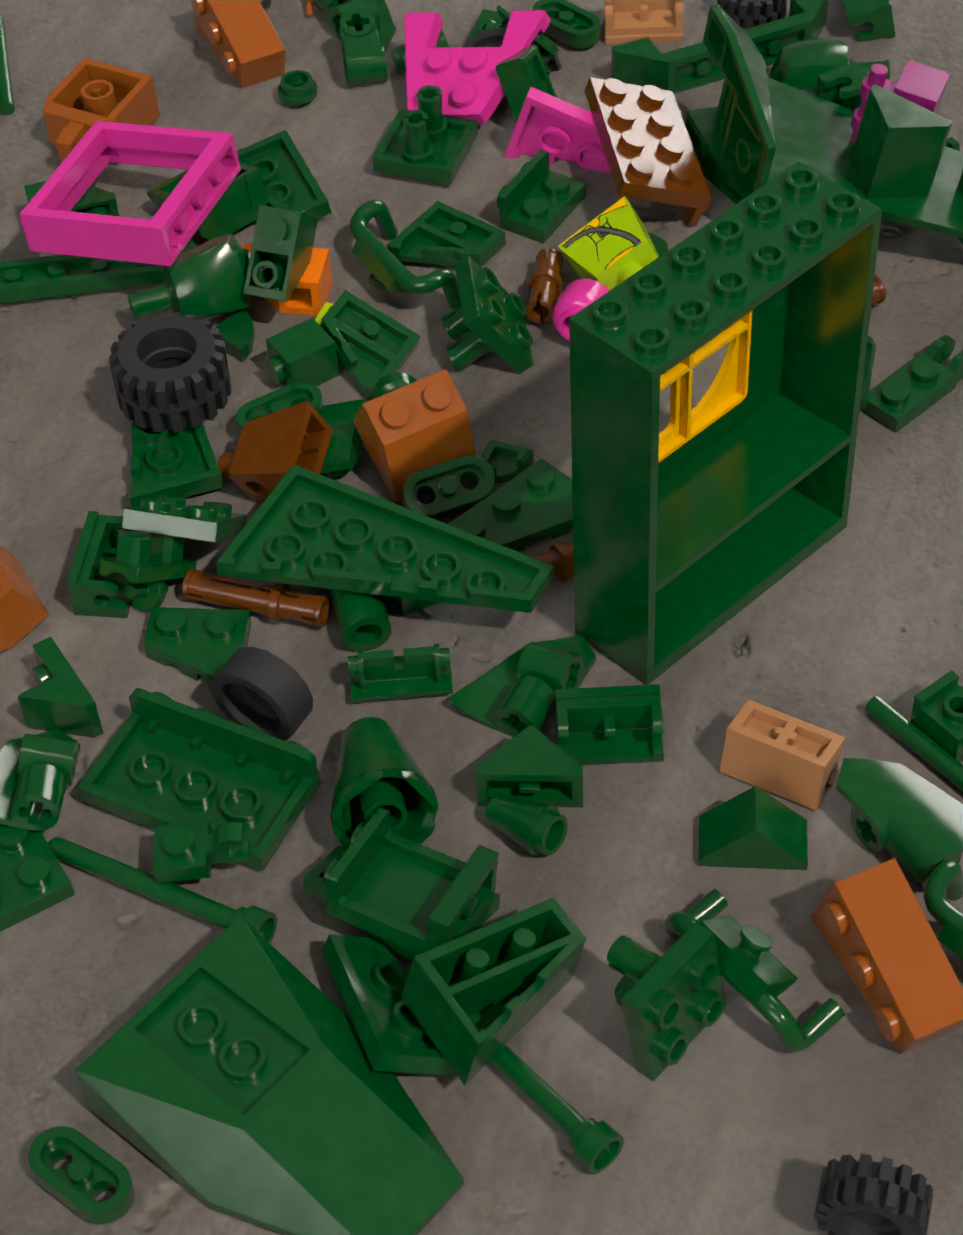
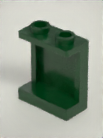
[322,807,499,954]

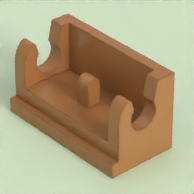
[604,0,684,45]
[719,699,846,811]

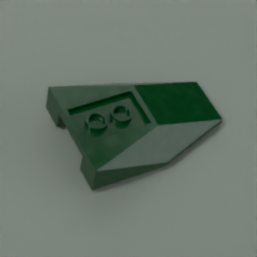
[75,915,464,1235]

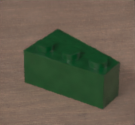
[402,897,586,1086]

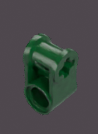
[340,9,388,87]

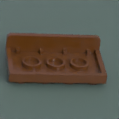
[584,77,711,226]

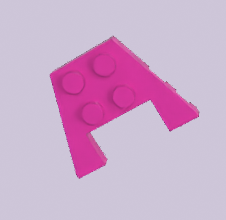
[404,10,550,124]

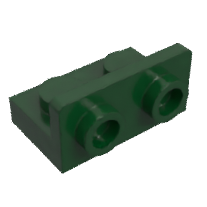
[496,150,586,244]

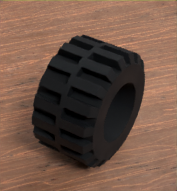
[109,313,232,432]

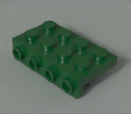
[77,688,320,871]

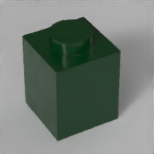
[265,318,339,386]

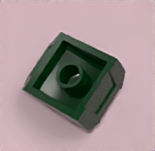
[147,163,269,240]

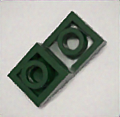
[319,399,367,477]

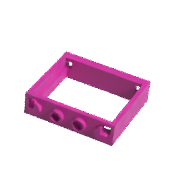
[19,121,241,266]

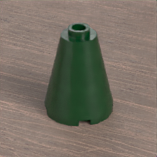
[330,717,439,848]

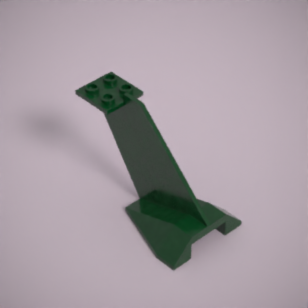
[685,5,963,245]

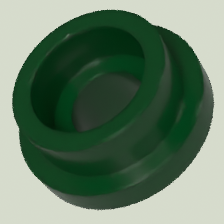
[278,70,318,107]

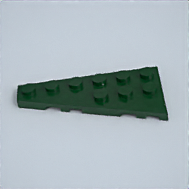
[216,464,554,613]

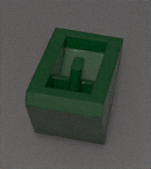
[475,725,583,808]
[698,786,808,870]

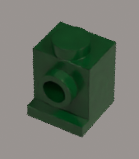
[910,670,963,762]

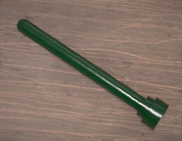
[48,837,277,943]
[490,1045,624,1174]

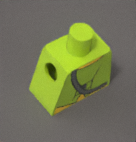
[558,196,659,290]

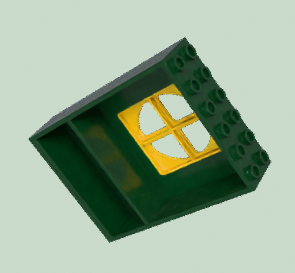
[569,161,882,685]

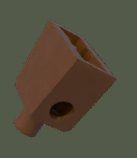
[218,401,333,503]

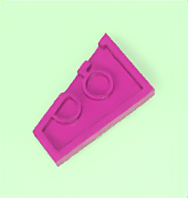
[504,87,611,173]

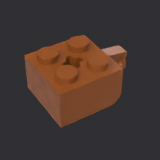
[43,58,160,162]

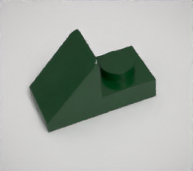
[18,636,104,738]

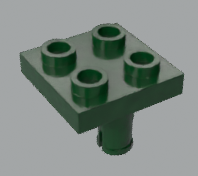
[372,85,478,185]
[442,256,534,374]
[607,922,726,1081]

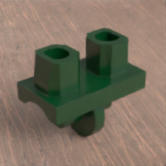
[99,533,197,611]

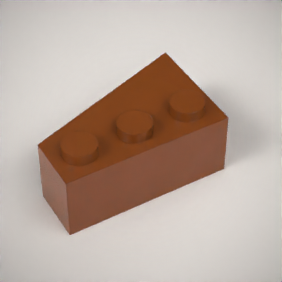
[191,0,286,89]
[810,858,963,1054]

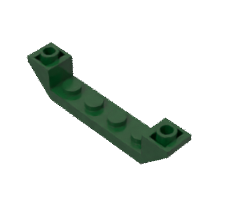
[612,0,828,94]

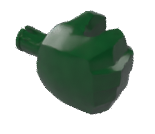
[770,38,890,96]
[127,233,254,321]

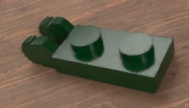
[861,335,963,432]

